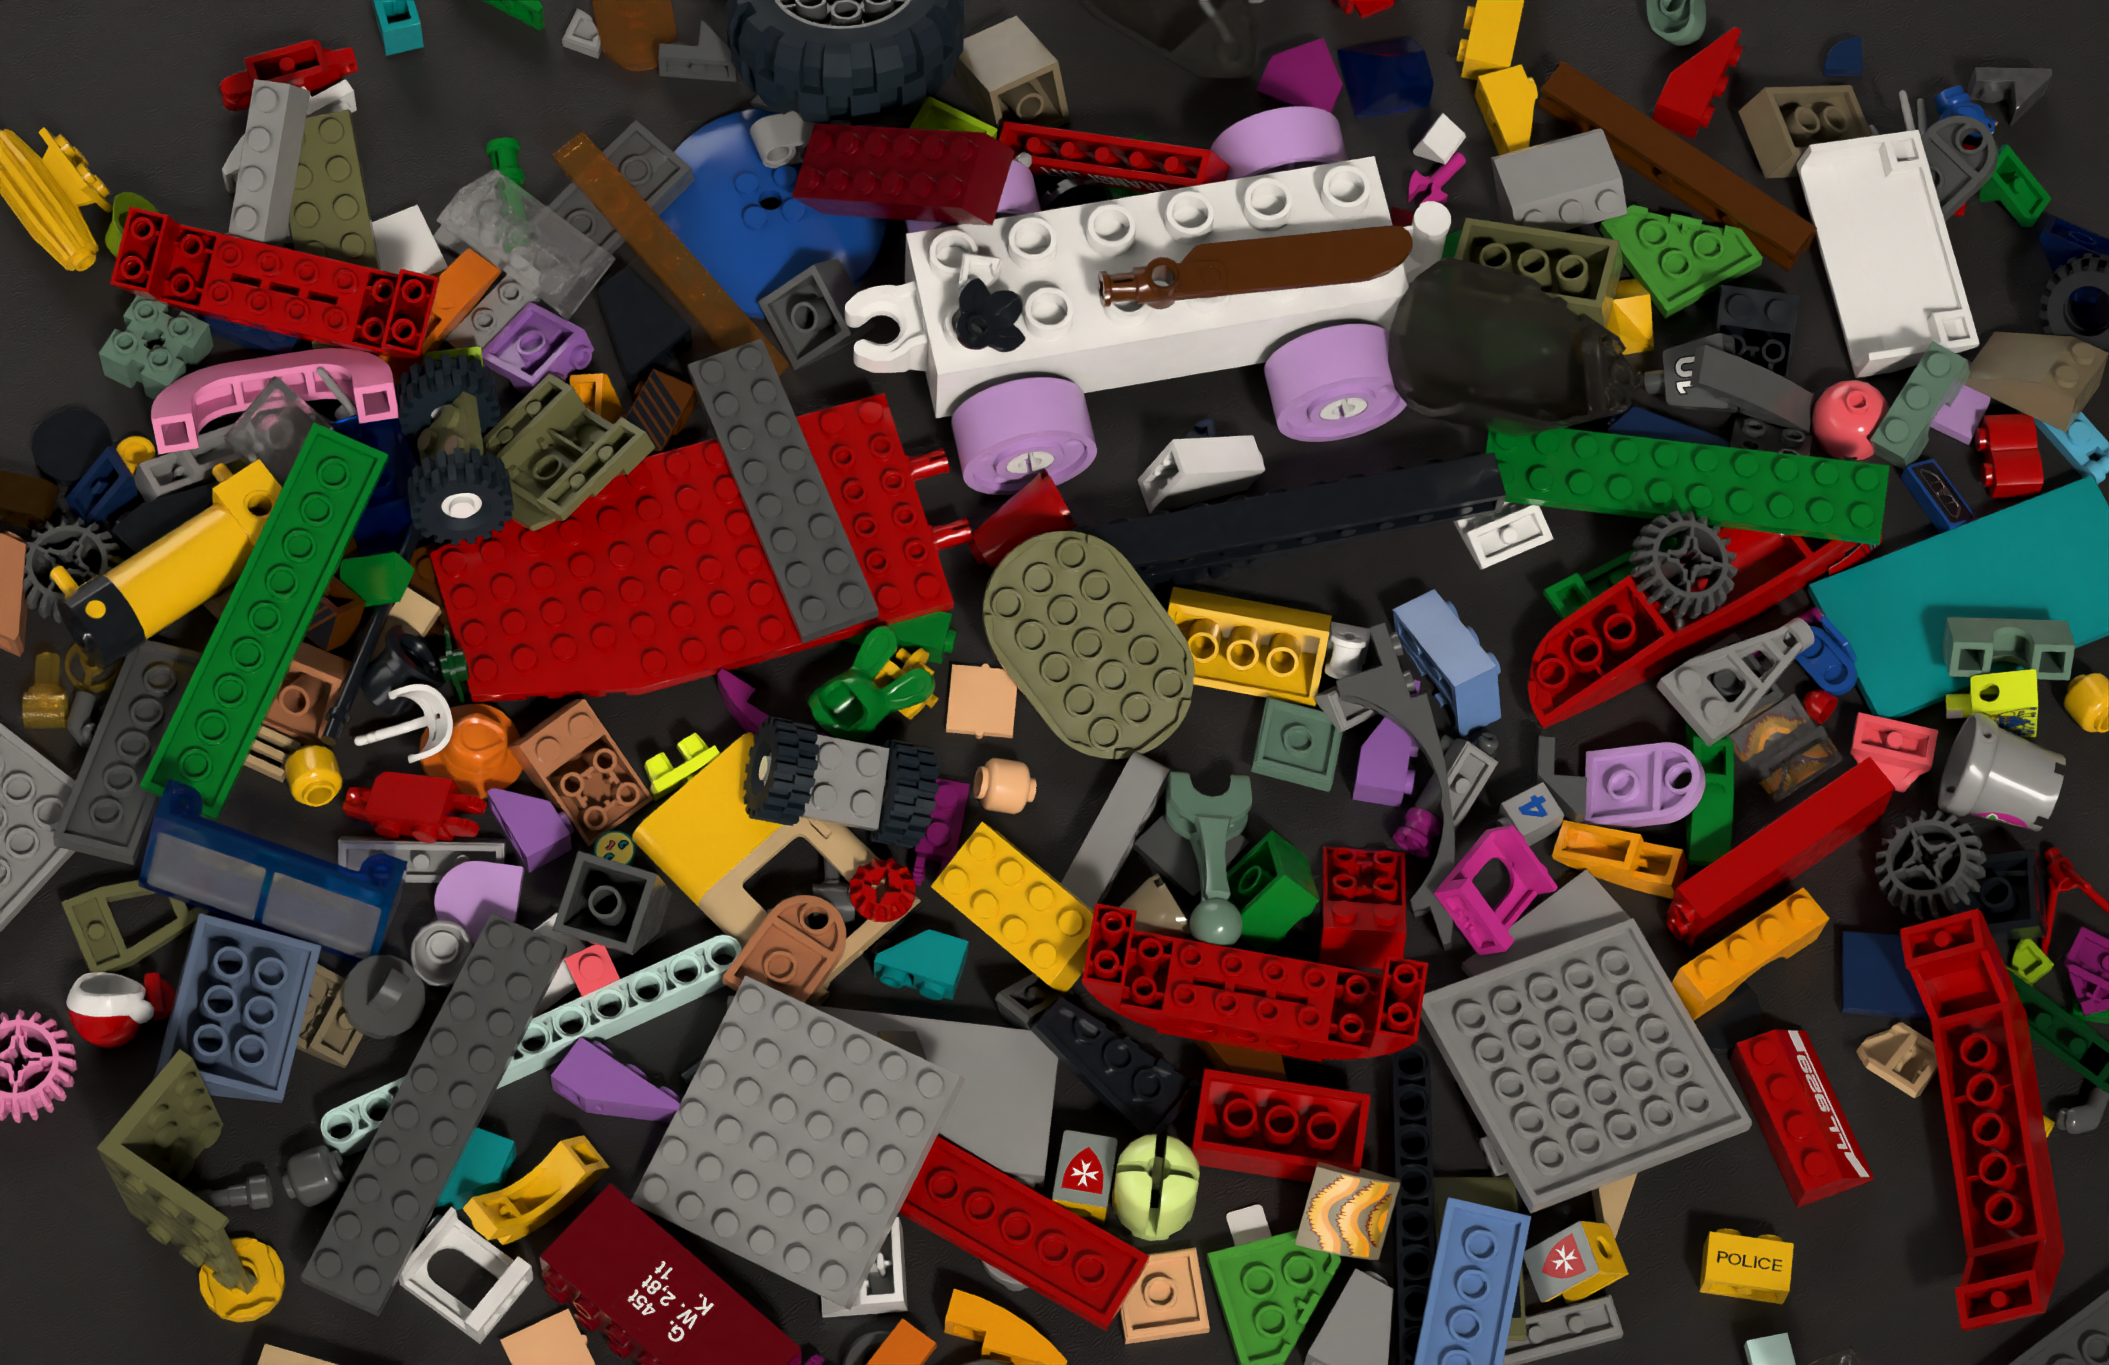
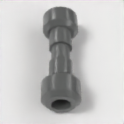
[182,1174,274,1210]

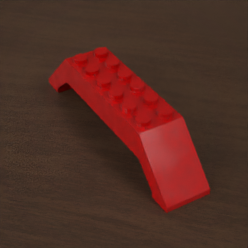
[1900,908,2065,1331]

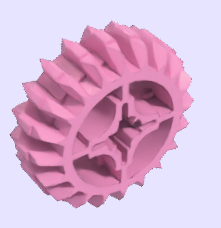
[0,1009,77,1123]

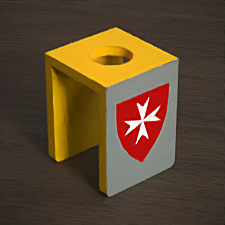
[1052,1130,1118,1226]
[1523,1221,1628,1304]

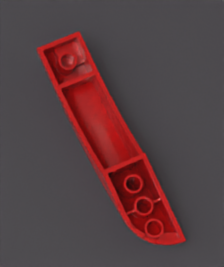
[1528,528,1859,729]

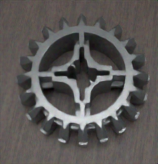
[1628,511,1738,619]
[22,517,124,624]
[1875,810,1987,920]

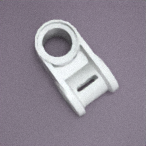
[1324,621,1370,680]

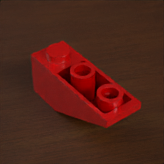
[1652,27,1744,139]

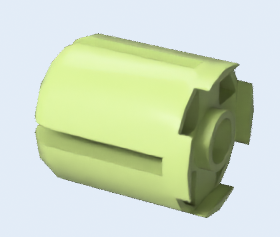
[1112,1134,1200,1241]

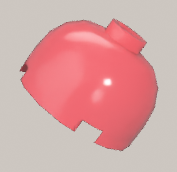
[1811,380,1889,460]

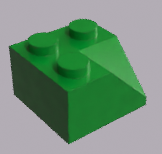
[1227,830,1320,953]

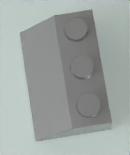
[1491,128,1628,232]

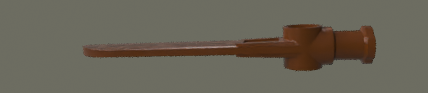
[1098,225,1413,309]

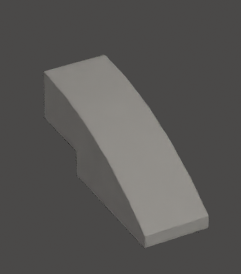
[134,419,266,502]

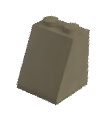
[954,15,1071,141]

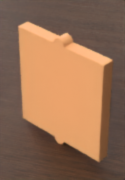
[946,664,1017,739]
[500,1309,596,1365]

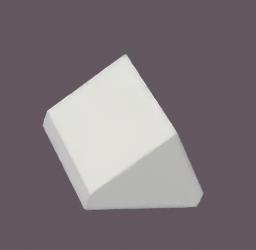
[1413,113,1466,165]

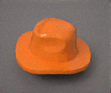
[419,704,523,799]

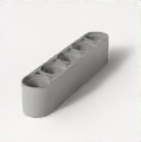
[750,94,928,168]
[1061,752,1172,910]

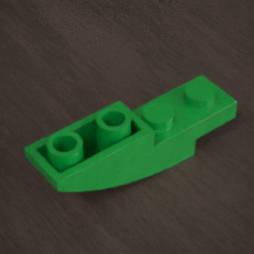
[1685,721,1734,866]

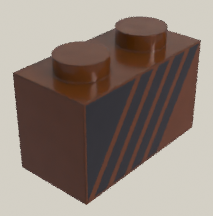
[618,369,697,457]
[306,576,366,652]

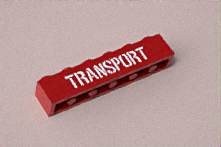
[999,121,1230,193]

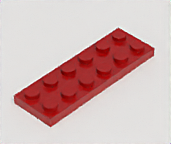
[899,1136,1150,1331]

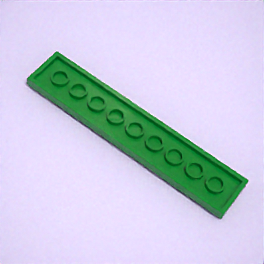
[1485,420,1890,545]
[140,423,389,822]

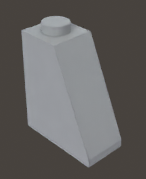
[1304,1269,1393,1365]

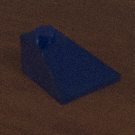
[1337,37,1434,119]
[2039,214,2109,304]

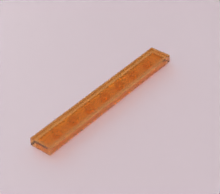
[552,130,790,376]

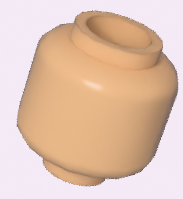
[973,758,1037,814]

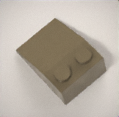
[1738,85,1872,178]
[1965,332,2109,432]

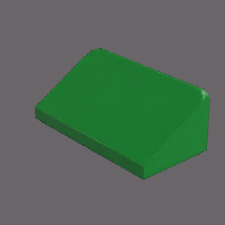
[340,552,415,607]

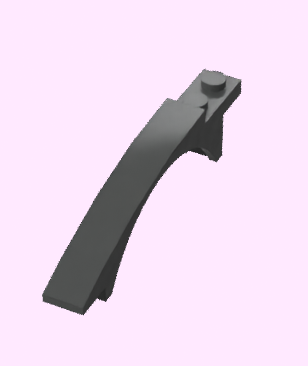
[1336,623,1456,951]

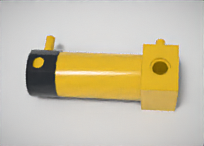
[50,459,282,670]

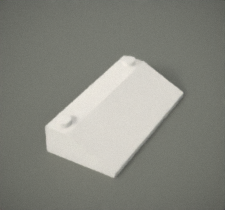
[1796,130,1980,378]

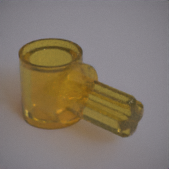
[22,652,69,729]

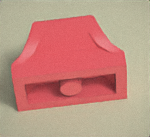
[1850,712,1938,793]

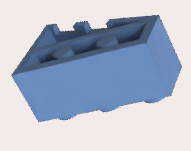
[1393,589,1501,738]

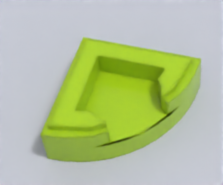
[2011,939,2054,984]

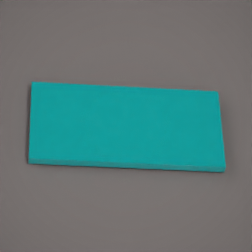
[1807,475,2109,720]

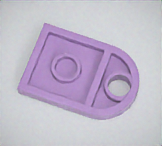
[1583,742,1705,829]

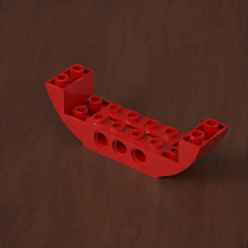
[110,207,440,358]
[1082,903,1428,1062]

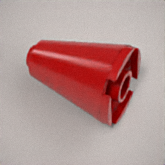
[968,470,1077,568]

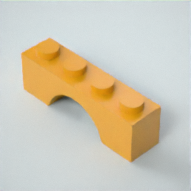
[1672,887,1830,1021]

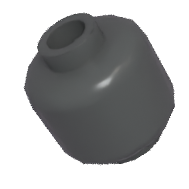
[282,1145,349,1207]

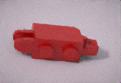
[220,39,358,112]
[342,771,487,843]

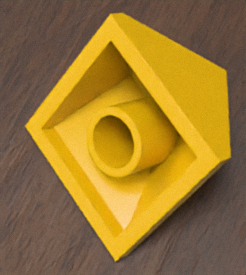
[1568,278,1654,362]

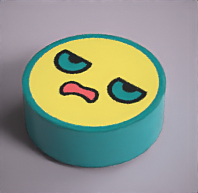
[594,831,636,866]

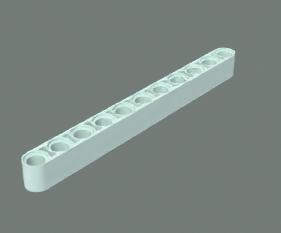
[320,935,742,1157]

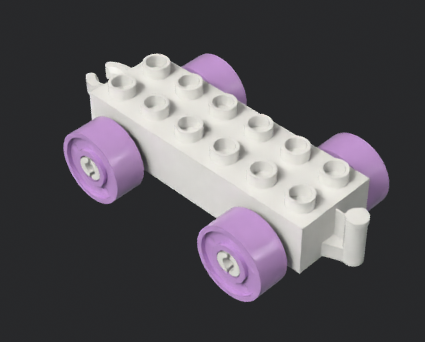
[845,106,1451,495]

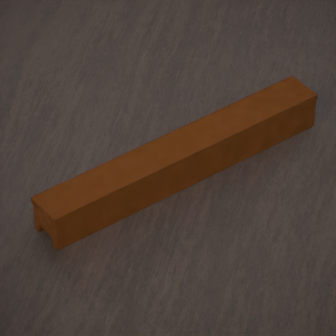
[1537,60,1817,272]

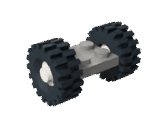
[743,716,939,848]

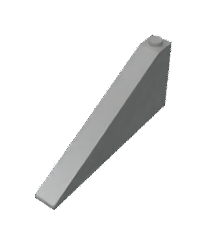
[727,996,1058,1191]

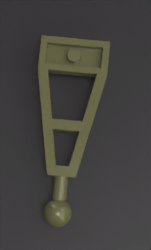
[61,849,289,973]

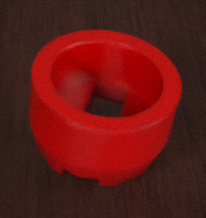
[1802,688,1838,724]

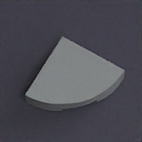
[562,9,601,59]

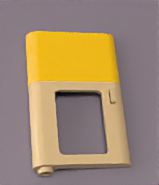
[632,732,921,1006]

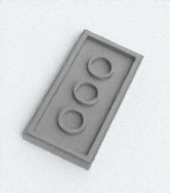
[1461,869,1640,978]

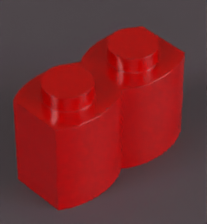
[1975,413,2044,498]

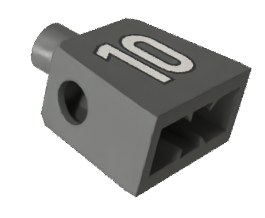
[1644,333,1740,412]

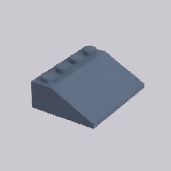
[154,913,321,1103]

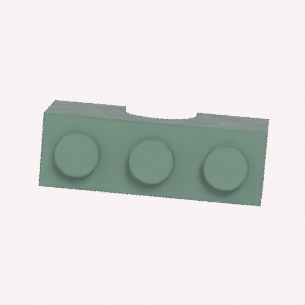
[1870,341,1971,470]
[1942,617,2075,680]

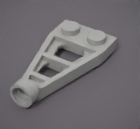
[1656,617,1815,747]

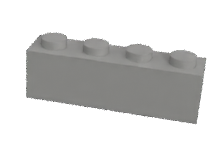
[228,79,311,248]

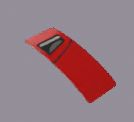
[1829,532,1882,576]

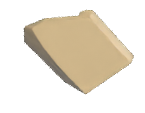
[1856,1022,1938,1098]

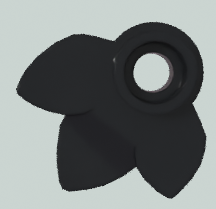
[955,278,1026,352]

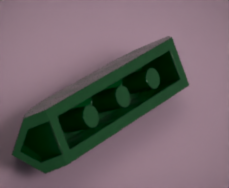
[2005,964,2109,1094]

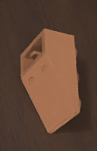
[508,698,653,847]

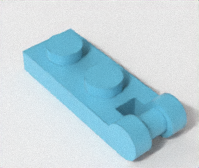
[2033,412,2109,485]

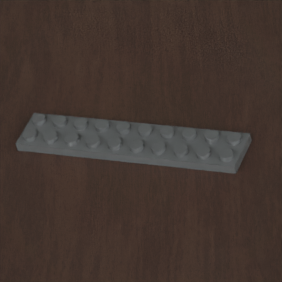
[301,913,567,1317]

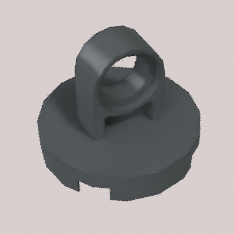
[340,955,425,1039]

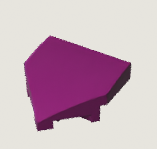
[1256,38,1343,114]
[2063,927,2109,1016]

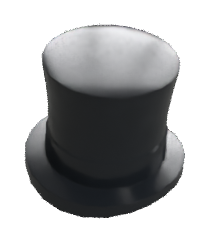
[360,625,446,716]

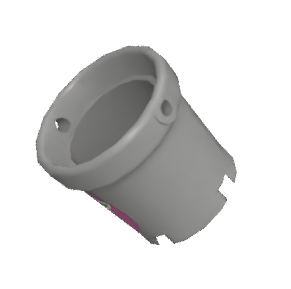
[1938,712,2066,832]

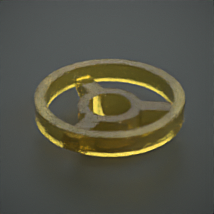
[65,643,123,692]

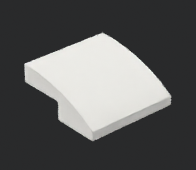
[1453,502,1554,570]

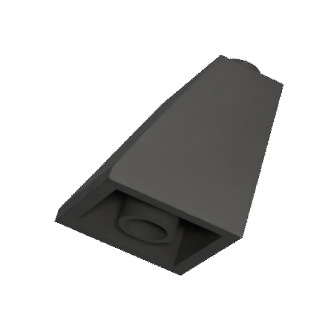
[552,851,672,955]

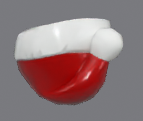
[66,972,154,1048]

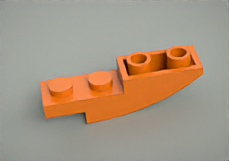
[377,248,501,387]

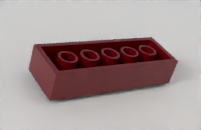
[792,124,1015,226]

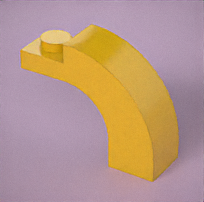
[462,1135,609,1245]

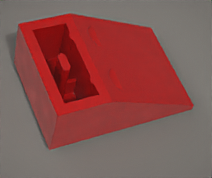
[1319,847,1406,969]

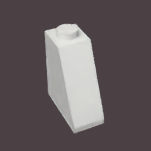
[1137,435,1266,514]

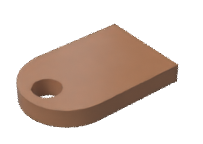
[722,895,846,1005]

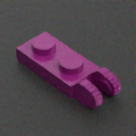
[913,778,970,886]

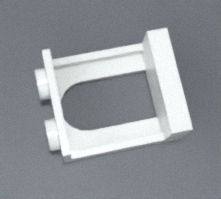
[399,1207,533,1344]

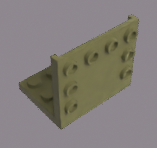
[96,1049,258,1295]

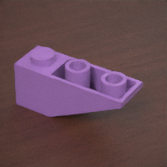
[1352,680,1421,807]
[551,1037,682,1123]

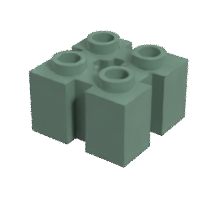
[99,295,214,400]

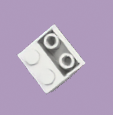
[821,1217,908,1318]

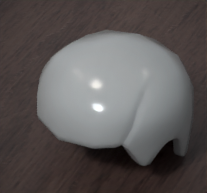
[411,920,473,987]

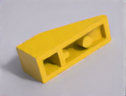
[1474,64,1538,155]

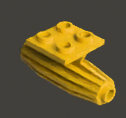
[0,127,113,272]

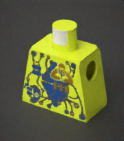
[1946,669,2038,737]

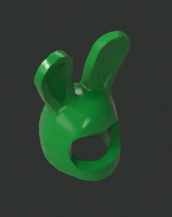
[807,626,935,743]

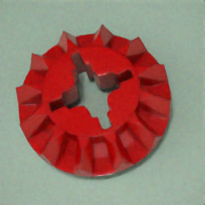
[849,858,916,922]

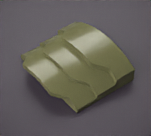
[482,373,655,531]

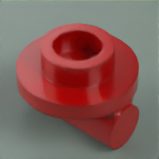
[142,973,176,1021]

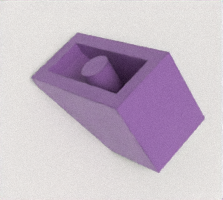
[487,788,574,873]

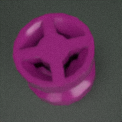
[1393,807,1443,858]

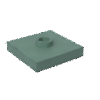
[1250,697,1343,792]

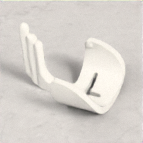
[354,684,453,763]

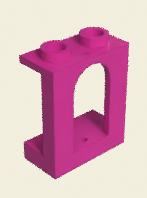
[1434,825,1558,956]

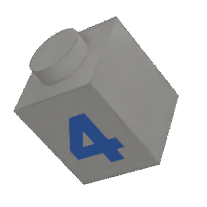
[1496,782,1564,846]

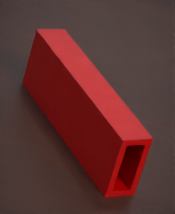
[1665,756,1895,949]

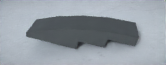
[1690,345,1815,434]

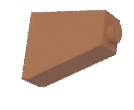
[0,531,28,657]

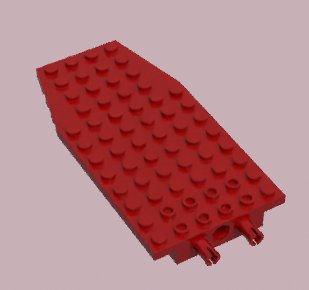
[430,393,973,702]

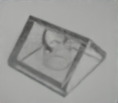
[223,376,335,487]

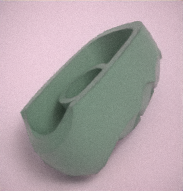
[1646,0,1706,46]

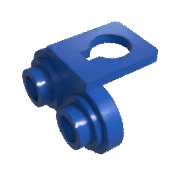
[1795,616,1858,695]

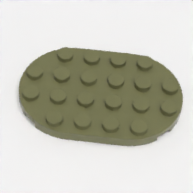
[982,531,1195,759]

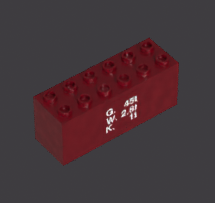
[540,1183,801,1365]

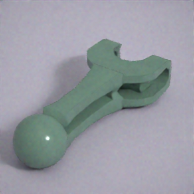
[1165,771,1252,947]

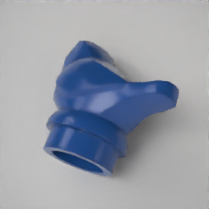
[1925,86,1998,140]

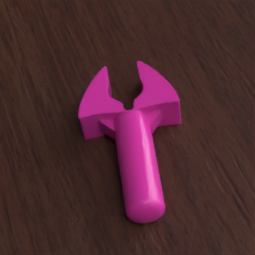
[1407,152,1466,205]

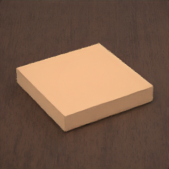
[1120,1248,1210,1344]

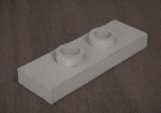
[444,259,553,350]

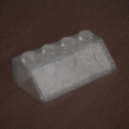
[436,169,616,321]

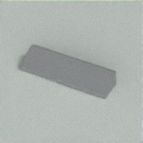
[338,836,506,883]

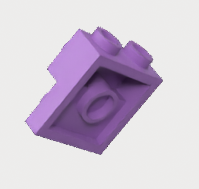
[482,302,594,395]

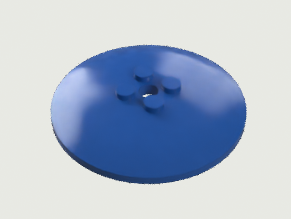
[654,108,888,319]

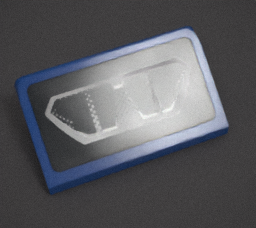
[1900,458,1978,534]

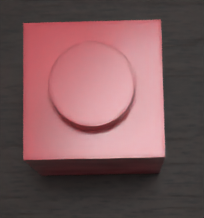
[564,944,620,997]

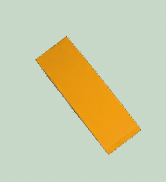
[1552,820,1688,899]
[944,1289,1067,1365]

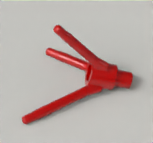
[2040,847,2109,956]

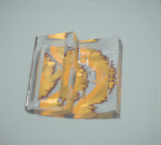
[1729,694,1843,802]

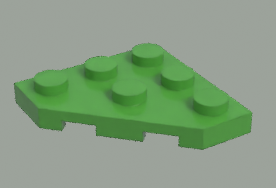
[1599,205,1763,318]
[1206,1230,1341,1365]

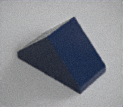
[65,446,140,528]

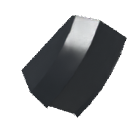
[1943,849,2048,940]

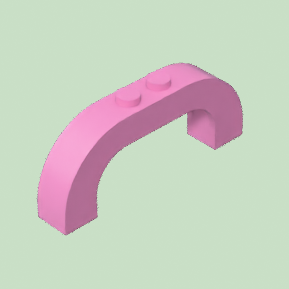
[151,348,399,454]

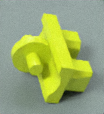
[644,733,720,802]

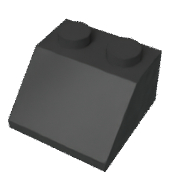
[758,258,876,371]

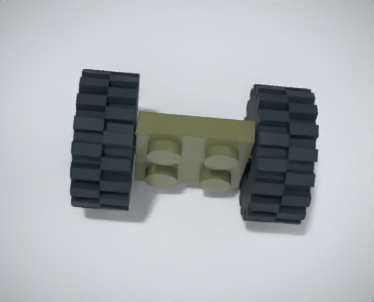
[396,354,514,545]

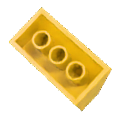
[1168,587,1332,707]

